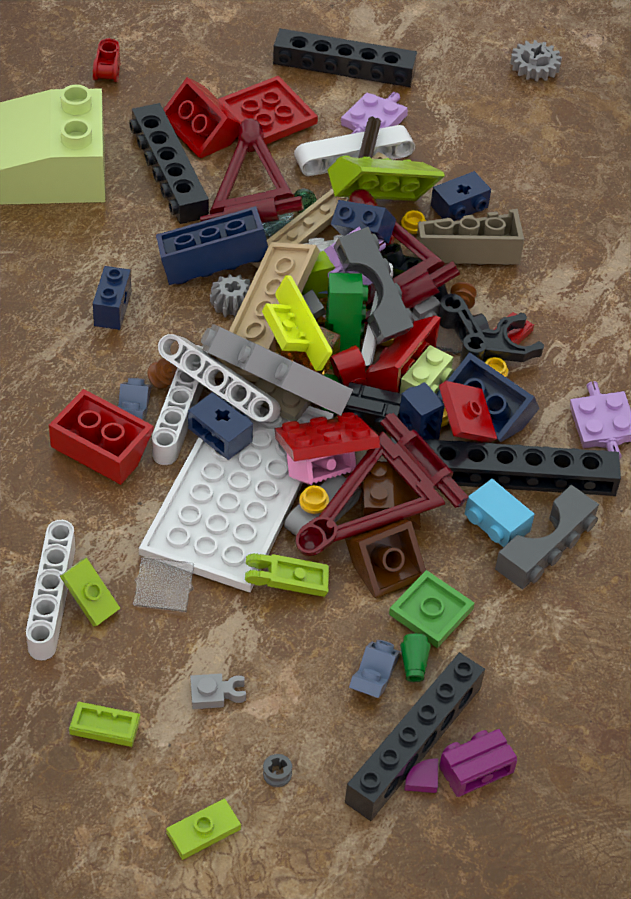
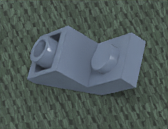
[118,378,151,421]
[349,640,401,698]

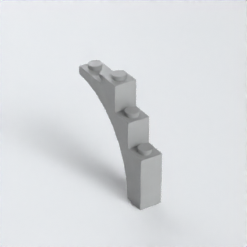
[201,324,353,415]

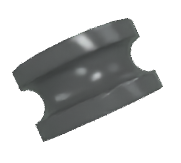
[263,754,292,787]

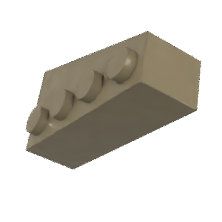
[416,209,524,265]

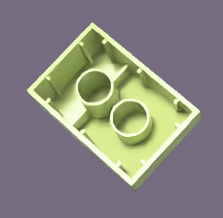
[0,85,105,204]

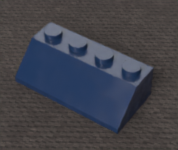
[156,206,268,285]

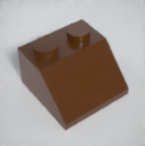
[361,461,421,530]
[345,519,426,598]

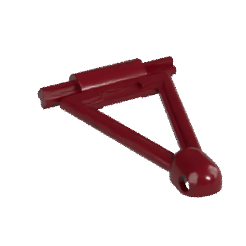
[200,118,304,223]
[348,189,460,328]
[295,413,469,556]

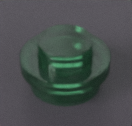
[294,188,317,213]

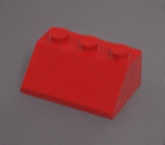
[163,77,241,158]
[366,315,440,393]
[49,389,154,485]

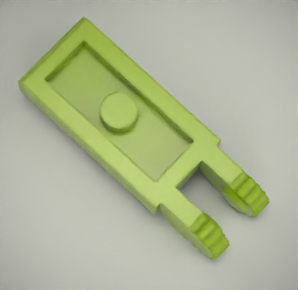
[245,553,329,597]

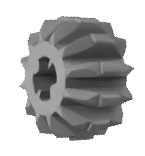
[210,273,251,317]

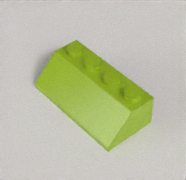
[327,155,445,201]

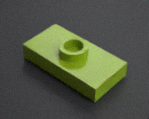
[60,558,120,627]
[69,702,141,747]
[166,798,241,860]

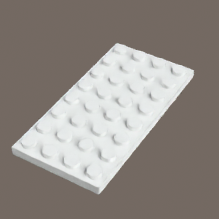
[139,386,334,592]

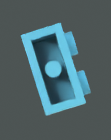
[465,479,535,547]

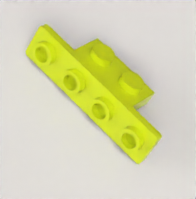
[262,275,332,371]

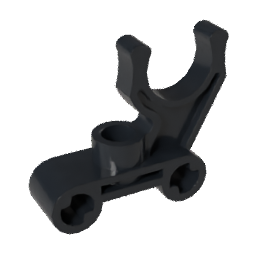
[438,294,544,363]

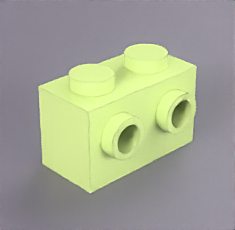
[399,345,454,394]

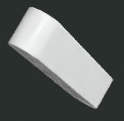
[294,125,415,176]
[158,334,281,423]
[152,345,208,465]
[26,520,75,660]

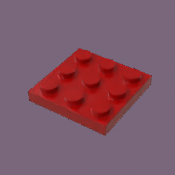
[218,76,318,144]
[274,412,380,462]

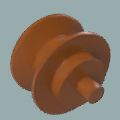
[450,282,477,309]
[148,358,177,389]

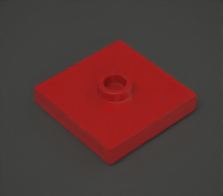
[439,381,497,443]

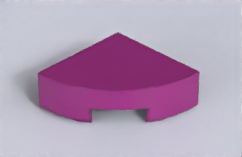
[404,759,438,793]

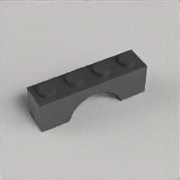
[333,227,414,345]
[495,485,599,590]

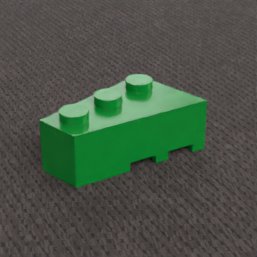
[325,273,368,369]

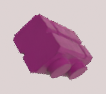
[439,729,517,797]

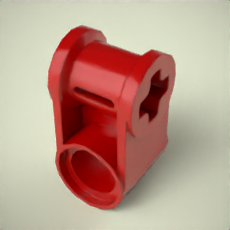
[93,38,121,82]
[330,345,367,387]

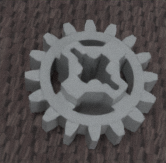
[510,40,562,81]

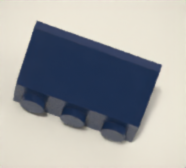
[436,352,540,442]

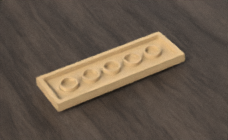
[215,242,320,382]

